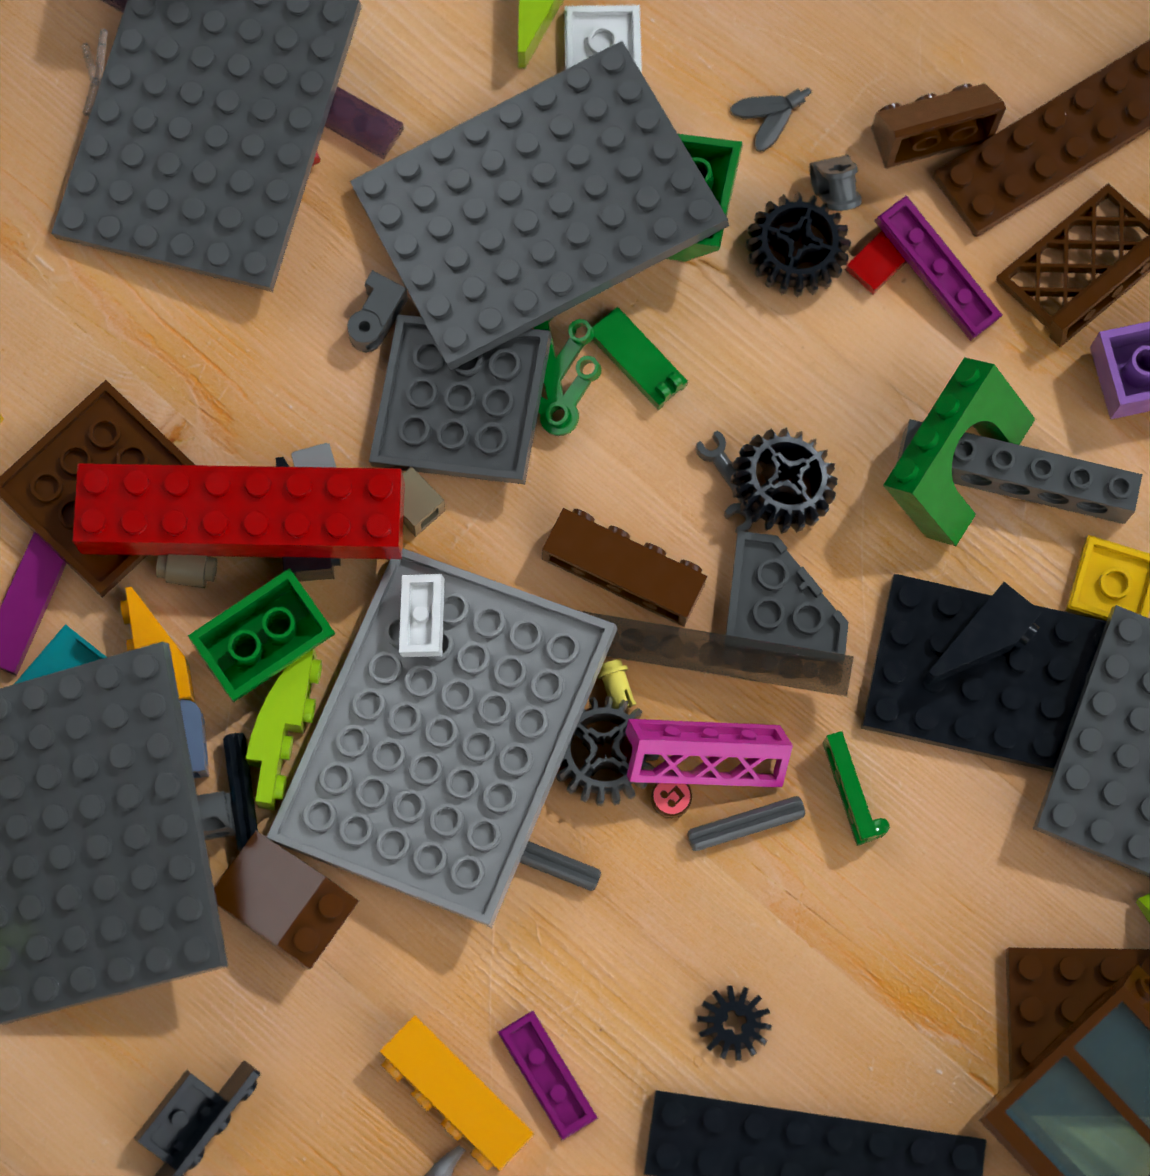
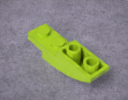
[246,649,322,810]

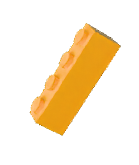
[379,1015,535,1172]

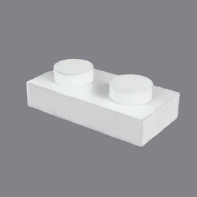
[399,574,445,657]

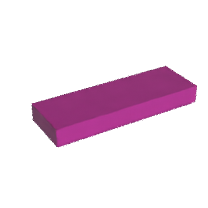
[498,1010,598,1141]

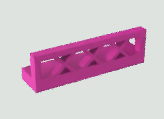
[625,719,793,787]

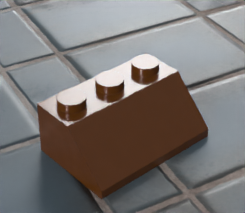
[871,83,1006,169]

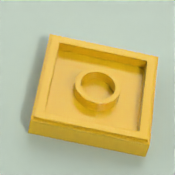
[1065,535,1150,621]

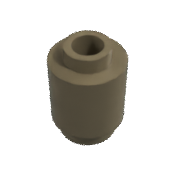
[156,554,217,588]

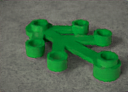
[534,317,602,436]

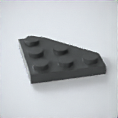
[724,531,849,664]

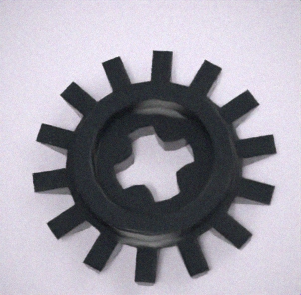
[697,985,772,1061]

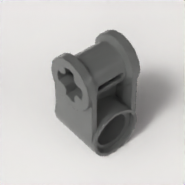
[809,155,862,211]

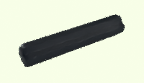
[223,733,258,852]

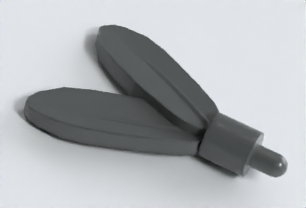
[730,88,812,152]

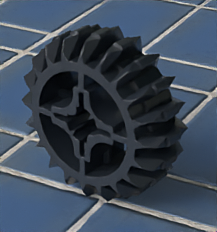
[746,192,851,297]
[730,427,838,534]

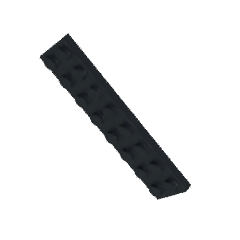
[644,1090,986,1176]

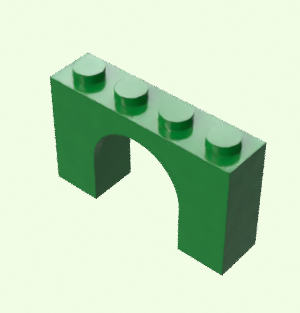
[883,357,1035,546]

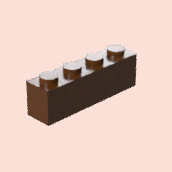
[542,508,707,627]

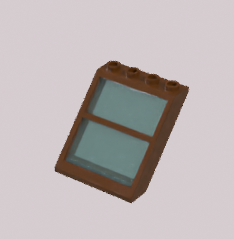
[979,964,1150,1176]

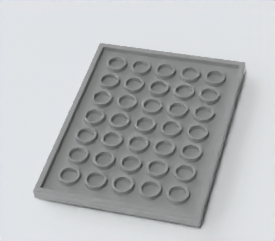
[267,548,618,928]

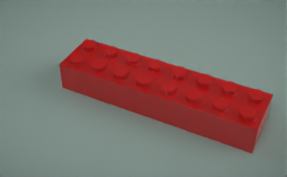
[73,463,405,560]

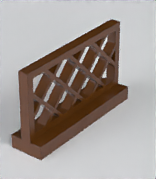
[996,183,1150,347]

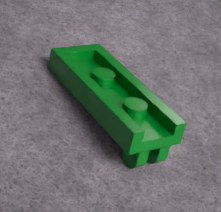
[593,306,688,410]
[822,731,890,846]

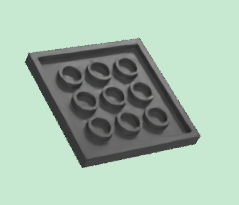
[369,314,552,485]

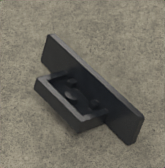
[134,1061,260,1176]

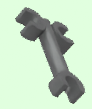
[696,431,785,533]

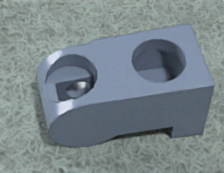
[180,699,209,778]

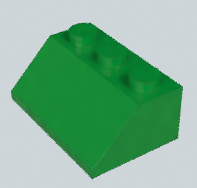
[666,133,743,262]
[188,568,335,703]

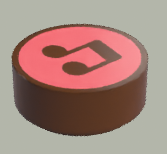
[651,783,692,818]

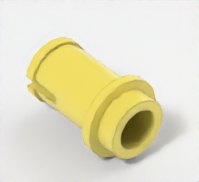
[597,659,636,709]

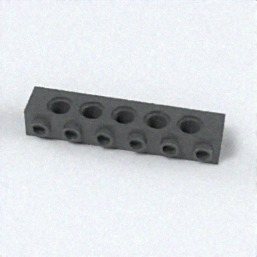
[897,419,1142,524]

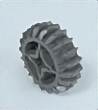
[556,696,659,806]

